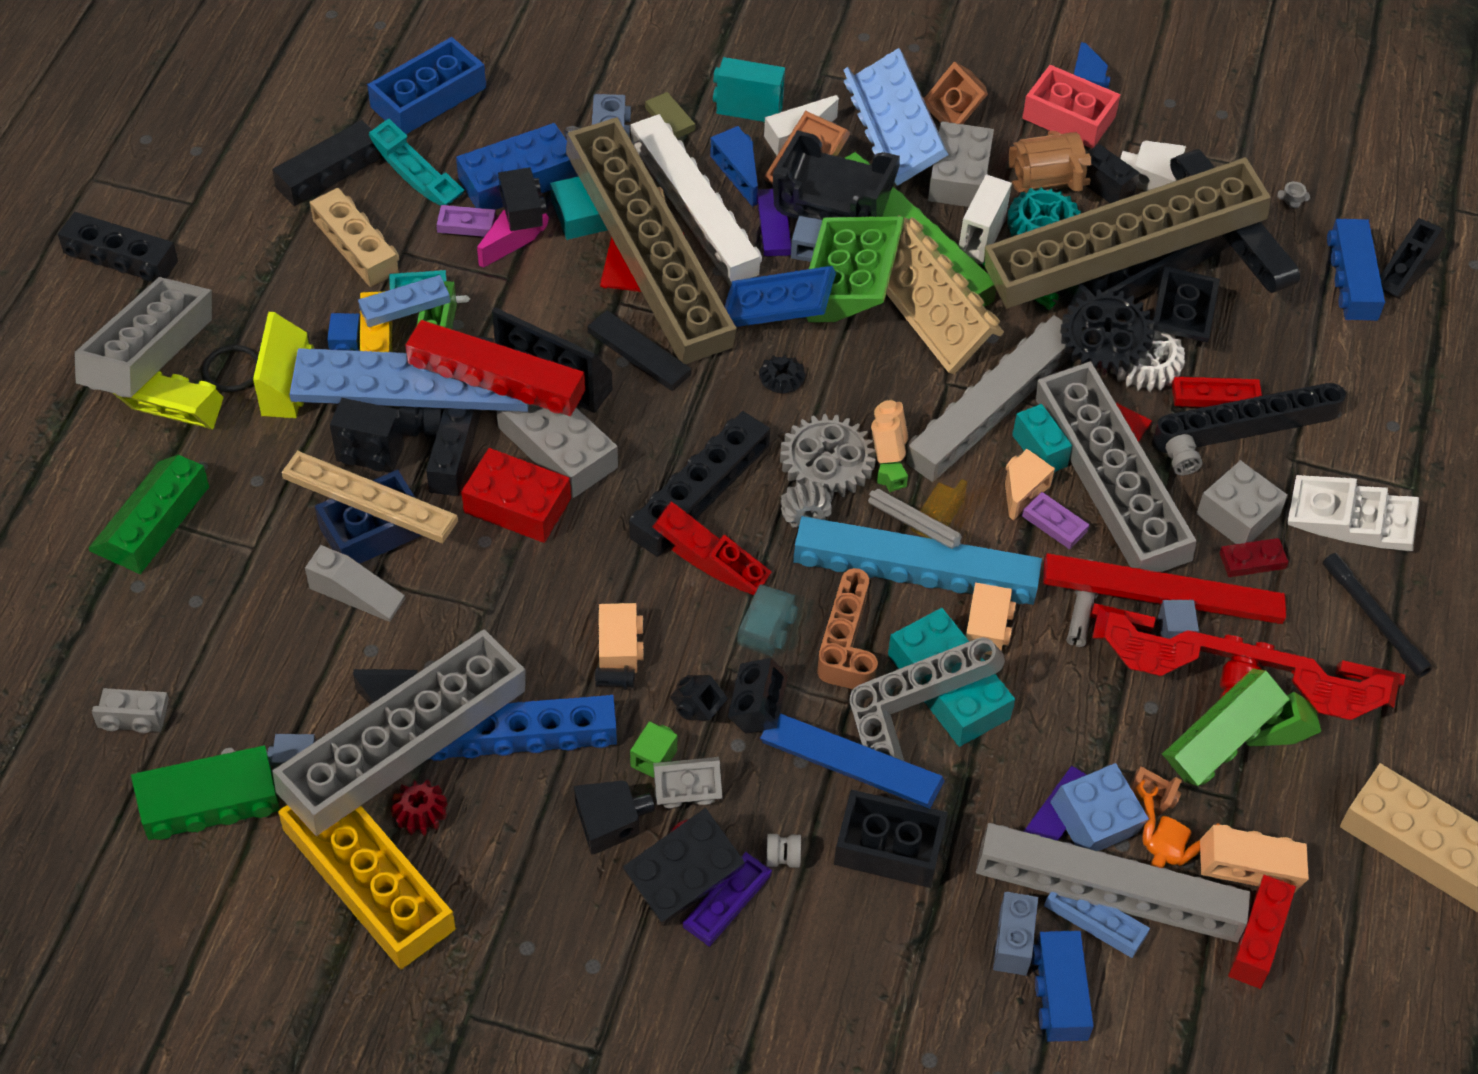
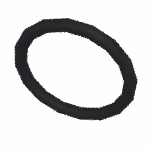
[202,345,259,392]

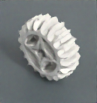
[1111,330,1185,392]

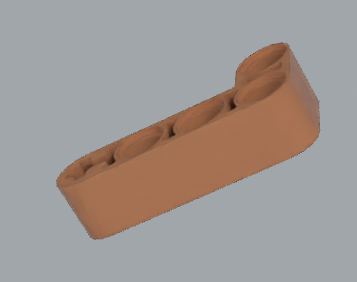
[817,568,878,689]

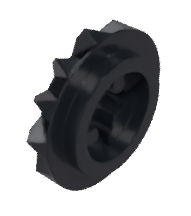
[759,354,805,393]

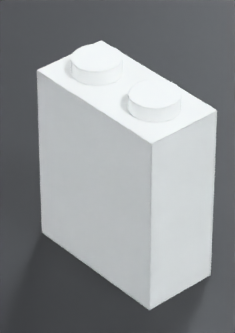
[959,175,1012,264]

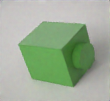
[630,721,677,778]

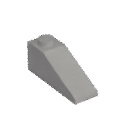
[305,545,405,622]

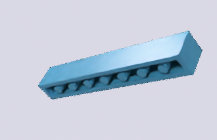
[794,516,1042,605]

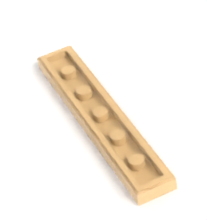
[282,450,458,544]

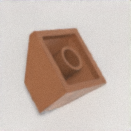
[924,61,988,124]

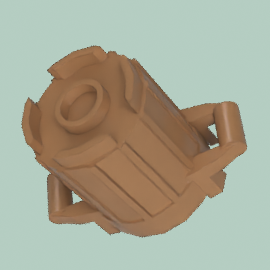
[1009,131,1091,193]

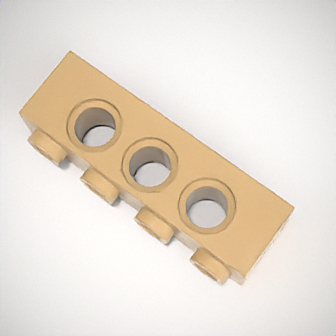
[310,188,399,288]

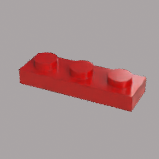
[1172,377,1262,407]

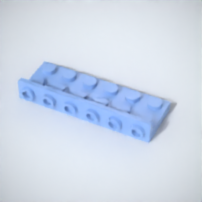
[843,48,948,186]

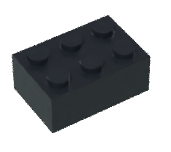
[834,789,948,888]
[623,808,745,926]

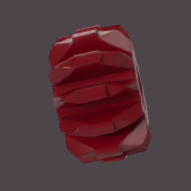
[391,778,448,836]

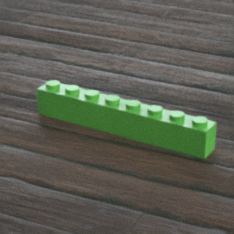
[845,152,996,307]

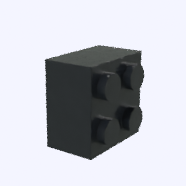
[330,397,404,473]

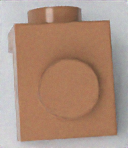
[1130,766,1182,816]

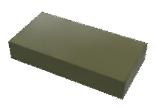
[645,92,695,138]

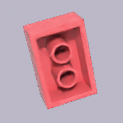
[1022,65,1121,149]

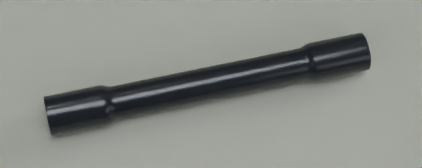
[1322,553,1433,678]

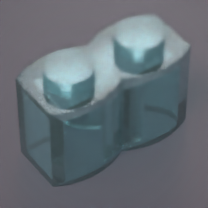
[738,584,798,656]

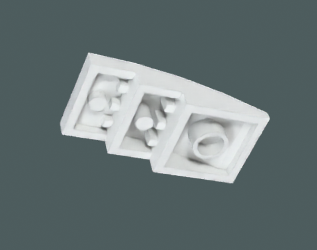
[1288,475,1419,551]

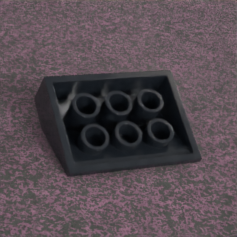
[492,307,613,413]

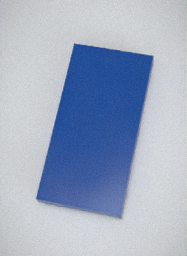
[724,266,836,327]

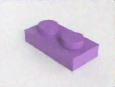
[437,205,496,237]
[1022,492,1089,550]

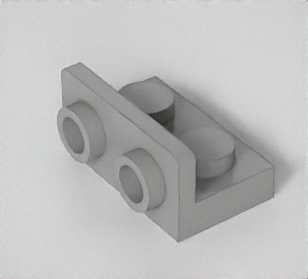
[92,688,169,733]
[653,757,722,808]

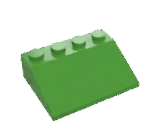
[806,216,904,322]

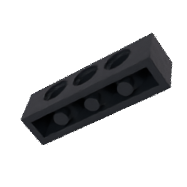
[58,212,178,282]

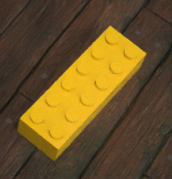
[278,805,456,970]

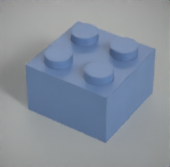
[1050,763,1149,851]

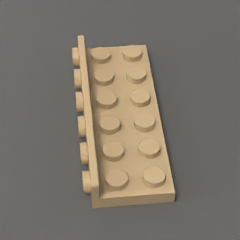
[886,215,1004,374]

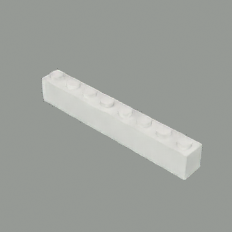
[631,114,762,286]

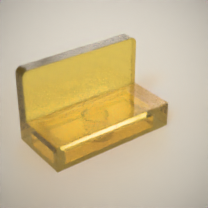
[911,479,968,539]

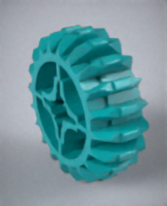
[1007,186,1081,237]

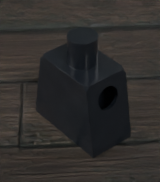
[573,780,655,855]

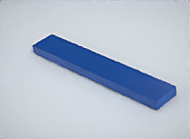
[760,713,945,809]

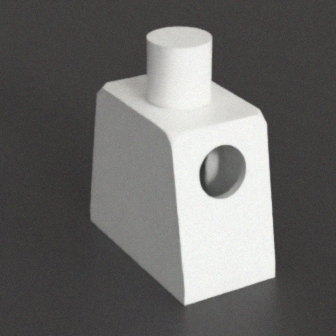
[1120,141,1186,191]

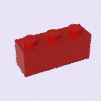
[1228,874,1296,989]

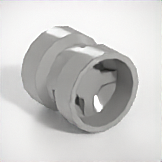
[1165,434,1203,475]
[766,834,801,868]

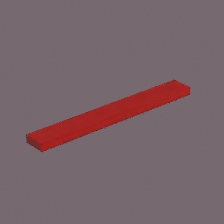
[1043,553,1286,624]

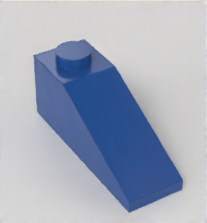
[710,126,758,207]

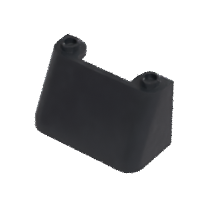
[773,130,900,220]

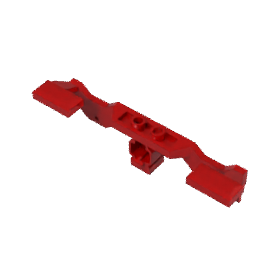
[1091,603,1405,721]

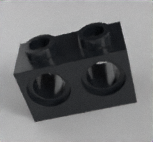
[728,658,788,734]

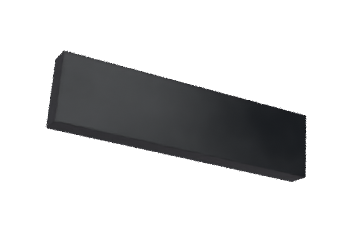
[588,310,691,391]

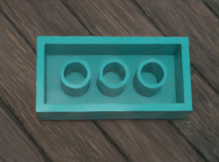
[888,608,1015,747]

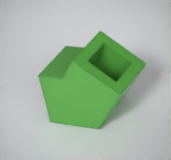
[877,462,908,492]

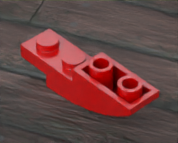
[652,501,772,595]

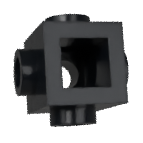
[670,675,728,721]

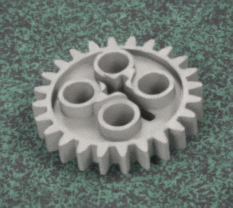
[780,414,876,499]

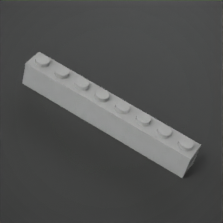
[906,315,1072,482]
[976,823,1250,943]

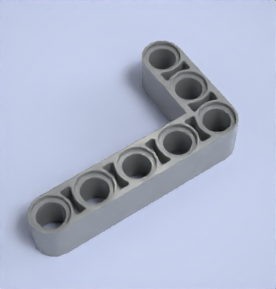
[850,637,1005,761]

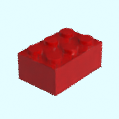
[461,448,571,543]

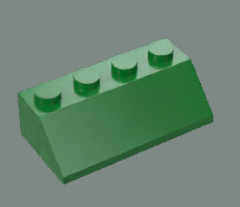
[89,454,209,574]
[131,745,280,840]

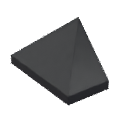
[353,669,418,705]

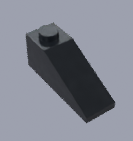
[1380,218,1447,299]

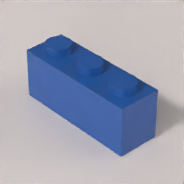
[1032,931,1094,1042]

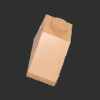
[1005,449,1055,520]

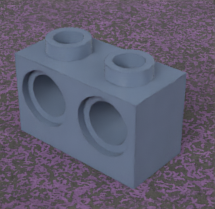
[592,94,631,138]
[993,892,1038,976]

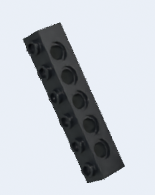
[629,411,770,557]

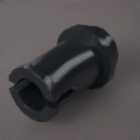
[595,665,635,690]

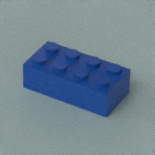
[367,37,486,134]
[456,123,579,210]

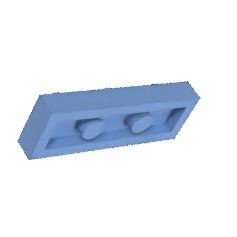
[358,275,450,327]
[1044,892,1150,958]

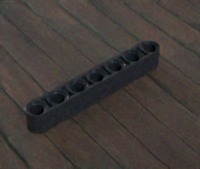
[1170,149,1300,293]
[1152,383,1346,453]

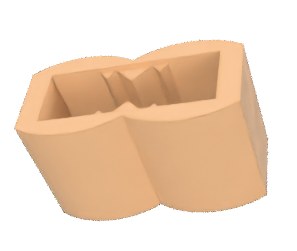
[871,400,908,463]

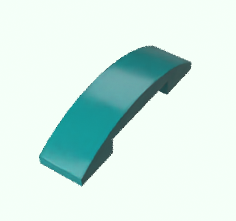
[369,118,464,206]

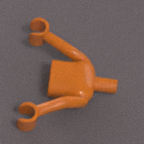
[1134,779,1220,868]

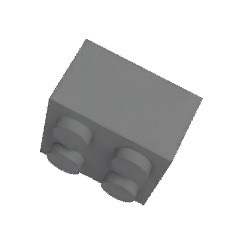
[1197,460,1287,544]

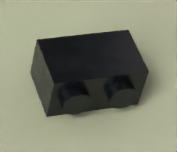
[1085,144,1140,203]
[498,167,547,231]

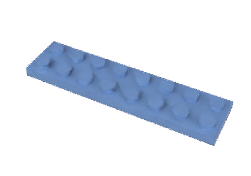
[289,348,529,412]

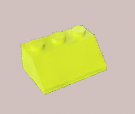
[253,312,314,418]
[112,371,224,430]

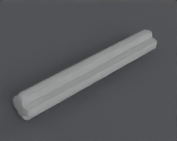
[868,489,962,549]

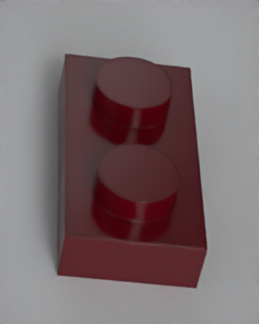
[1219,538,1288,578]

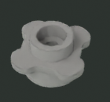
[1277,181,1310,209]

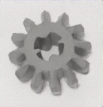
[781,480,832,527]

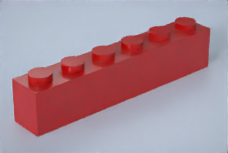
[405,320,585,417]

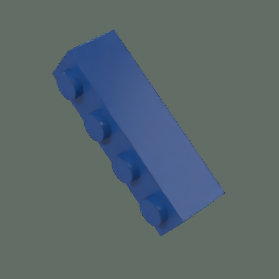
[1327,219,1385,321]

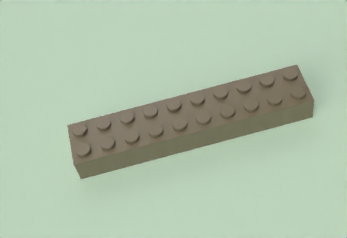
[566,117,737,364]
[985,157,1271,309]

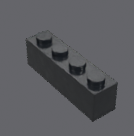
[272,120,383,207]

